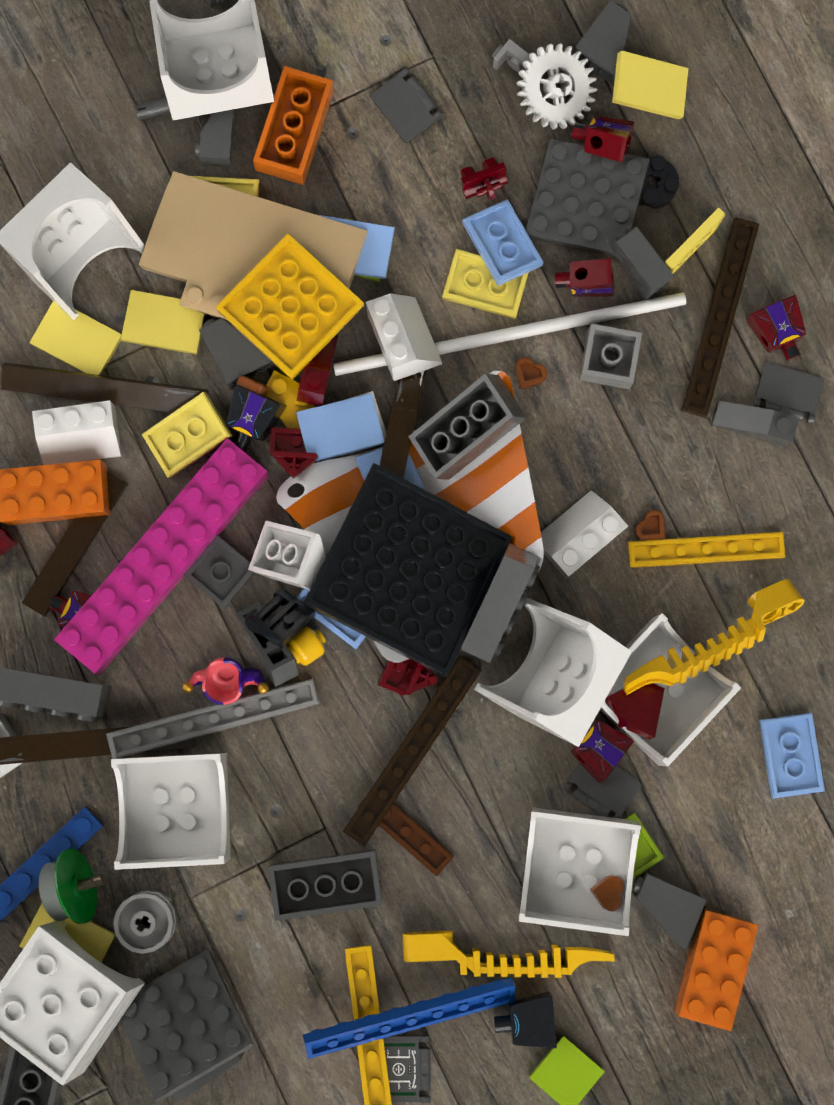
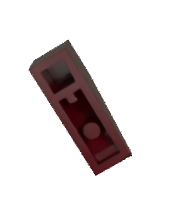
[296,335,338,406]

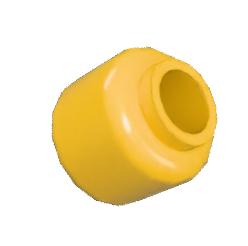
[287,627,326,666]

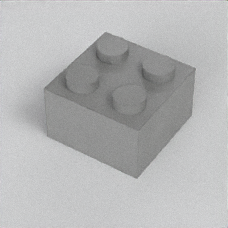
[579,323,642,389]

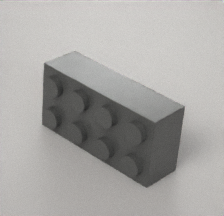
[408,373,527,480]
[461,544,540,663]
[0,667,111,722]
[268,849,383,921]
[0,1046,62,1105]

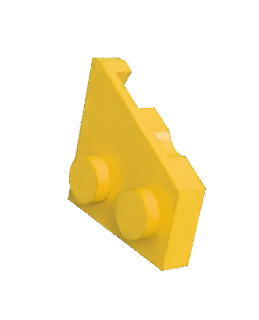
[266,370,315,429]

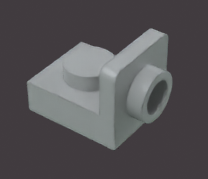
[492,39,531,71]

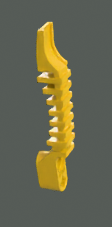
[624,579,804,695]
[402,931,615,978]

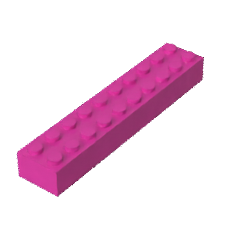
[54,438,269,676]

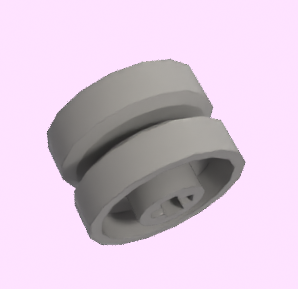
[113,890,178,954]

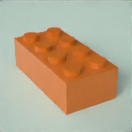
[253,66,334,185]
[0,460,111,526]
[674,908,758,1031]

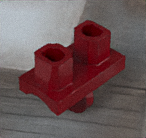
[461,157,508,201]

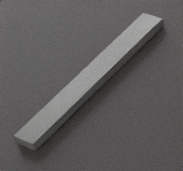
[106,678,320,759]

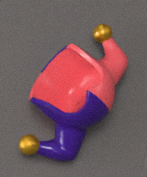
[182,657,269,705]

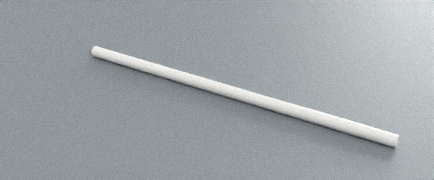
[333,292,686,376]

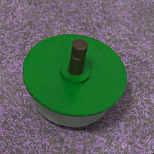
[39,849,106,924]

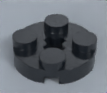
[639,156,679,209]

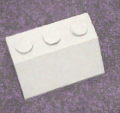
[366,294,442,381]
[32,400,122,465]
[541,490,628,580]
[248,521,326,590]

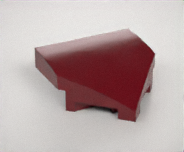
[270,427,319,479]
[377,659,438,696]
[605,683,665,739]

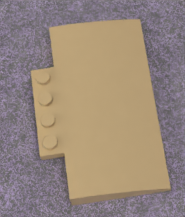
[139,171,368,321]

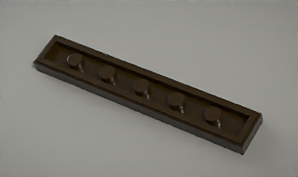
[22,472,128,617]

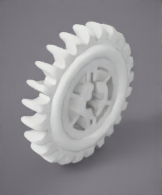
[517,43,597,130]

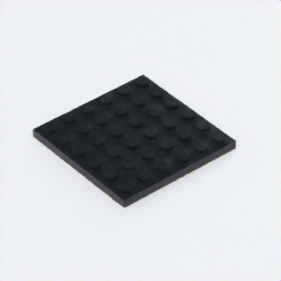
[303,463,512,677]

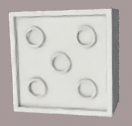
[149,0,274,120]
[0,162,145,320]
[474,598,632,747]
[600,613,741,767]
[111,753,231,870]
[519,807,641,936]
[0,921,145,1086]

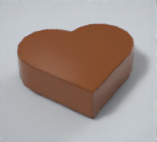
[515,357,547,390]
[237,376,269,397]
[634,510,666,541]
[590,875,624,911]

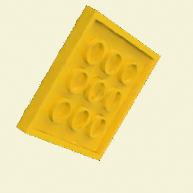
[215,233,364,380]

